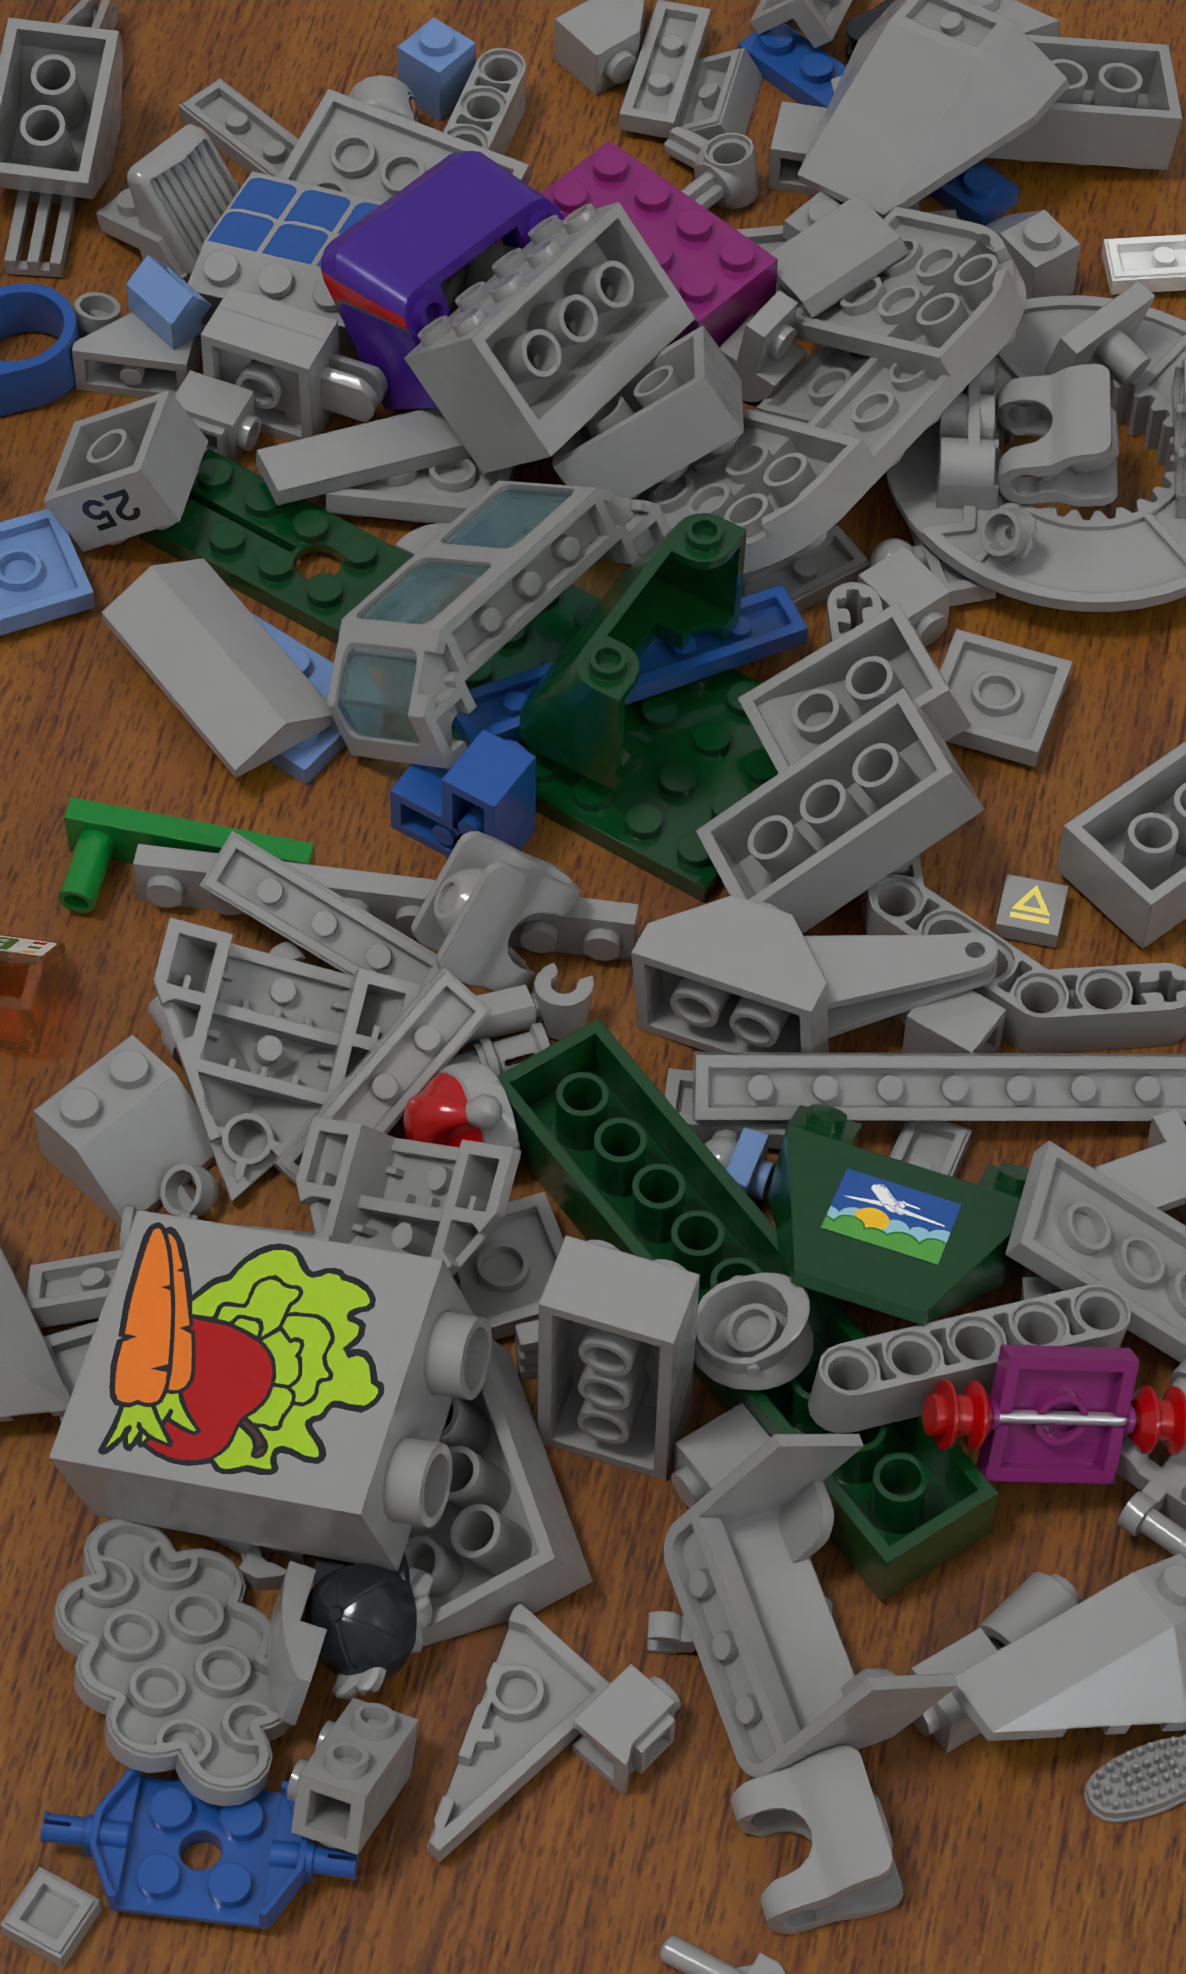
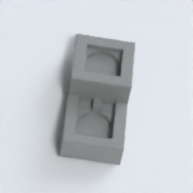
[267,1561,327,1726]

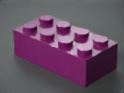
[540,141,778,347]

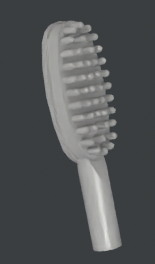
[1084,1735,1186,1824]

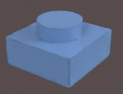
[726,1127,776,1201]

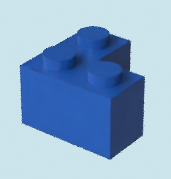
[390,729,536,858]

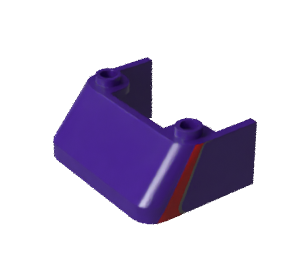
[321,151,564,410]

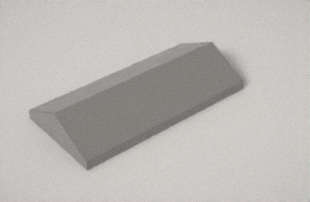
[102,558,336,778]

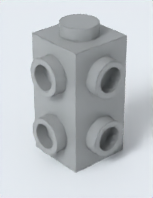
[287,1698,419,1855]

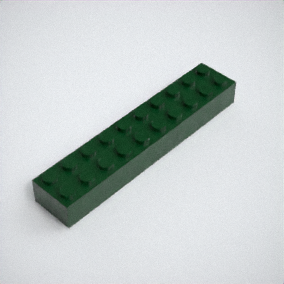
[497,1018,998,1602]

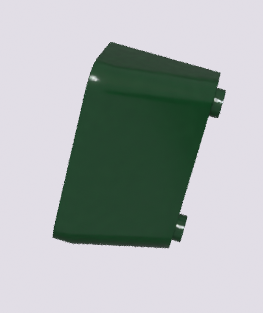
[519,513,747,791]

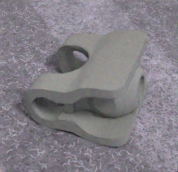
[998,363,1119,507]
[411,831,582,991]
[730,1746,904,1934]

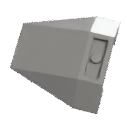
[797,0,1069,219]

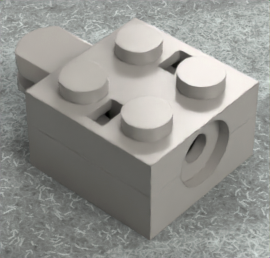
[201,286,389,441]

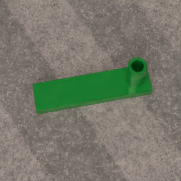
[58,797,316,913]

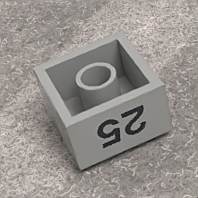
[43,390,208,552]

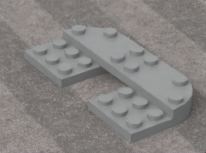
[636,206,1026,574]

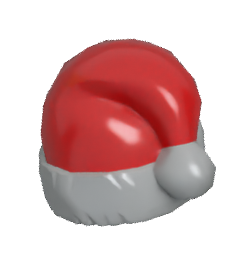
[403,1061,520,1160]

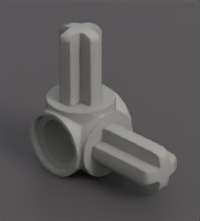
[664,126,760,210]

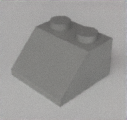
[34,1035,216,1227]

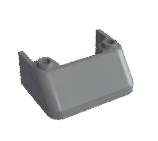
[664,1434,958,1778]

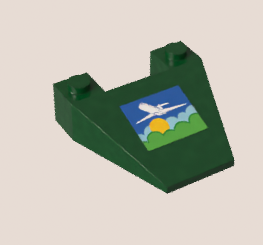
[768,1104,1029,1325]

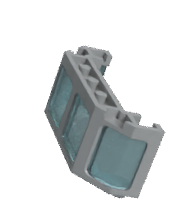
[327,480,670,769]

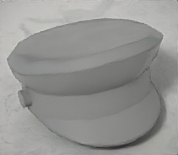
[694,1272,813,1390]

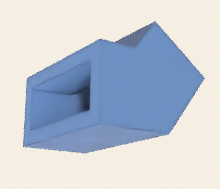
[126,255,212,350]

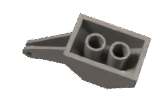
[0,0,124,199]
[631,895,998,1053]

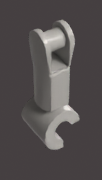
[460,963,594,1049]

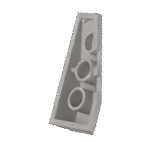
[951,1553,1186,1741]

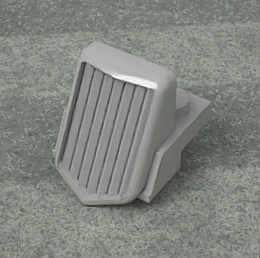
[96,124,241,283]

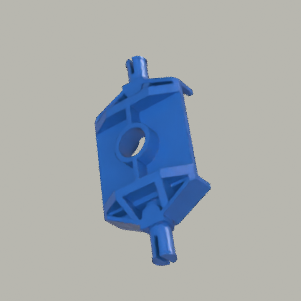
[41,1768,359,1930]

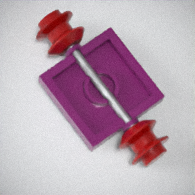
[922,1344,1186,1484]

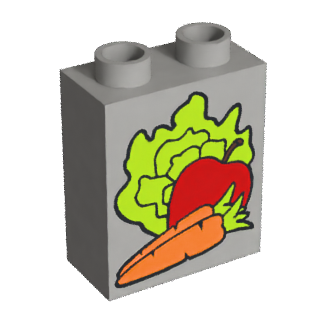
[49,1210,492,1571]

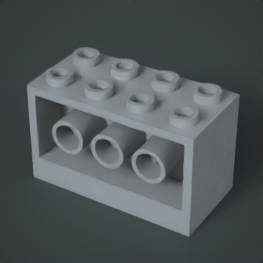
[404,202,695,474]

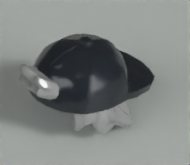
[304,1551,433,1701]

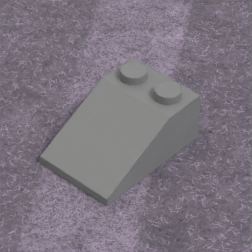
[738,602,971,773]

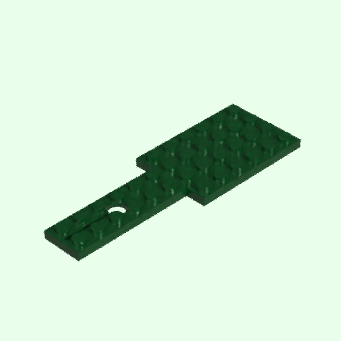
[139,448,779,903]

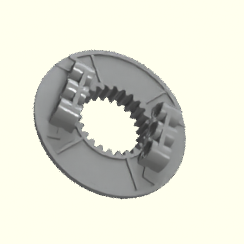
[885,295,1186,612]

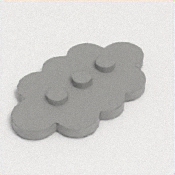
[52,1519,291,1806]

